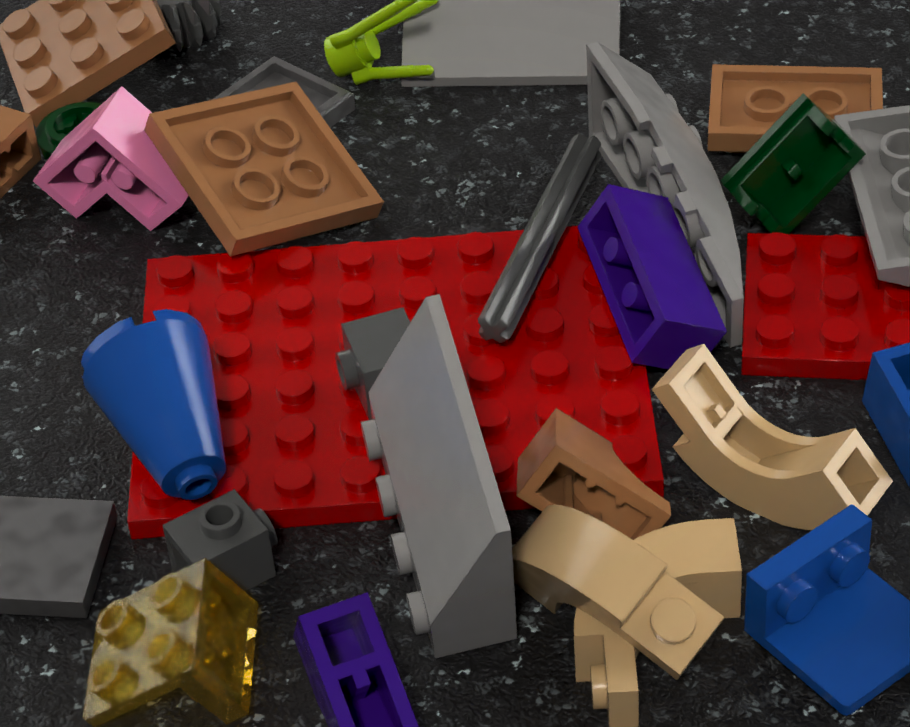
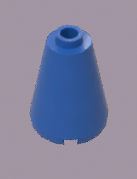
[81,309,226,500]

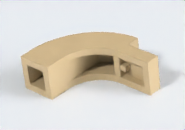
[652,344,893,530]
[512,504,724,680]
[574,518,742,727]

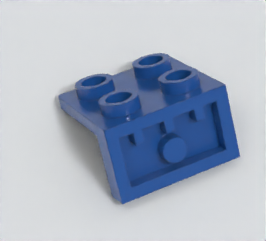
[744,504,910,716]

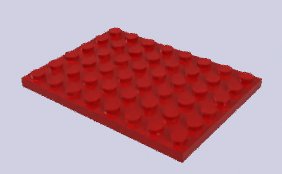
[127,226,664,539]

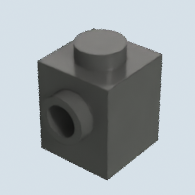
[335,307,410,420]
[162,489,278,613]

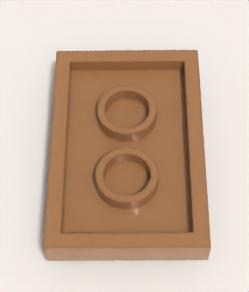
[708,64,883,154]

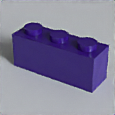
[578,184,727,369]

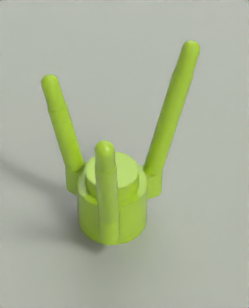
[324,0,438,85]

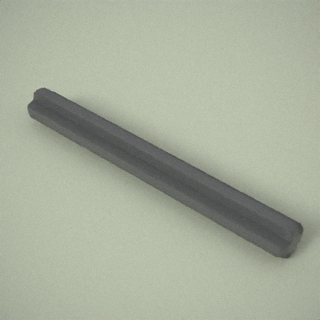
[478,133,601,343]

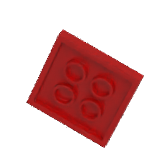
[741,232,910,380]

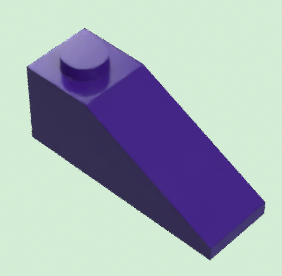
[293,592,419,727]

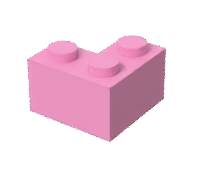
[33,86,189,231]

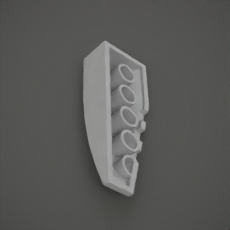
[586,42,744,348]

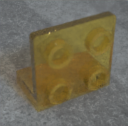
[83,558,259,727]

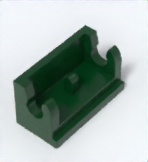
[720,93,866,234]

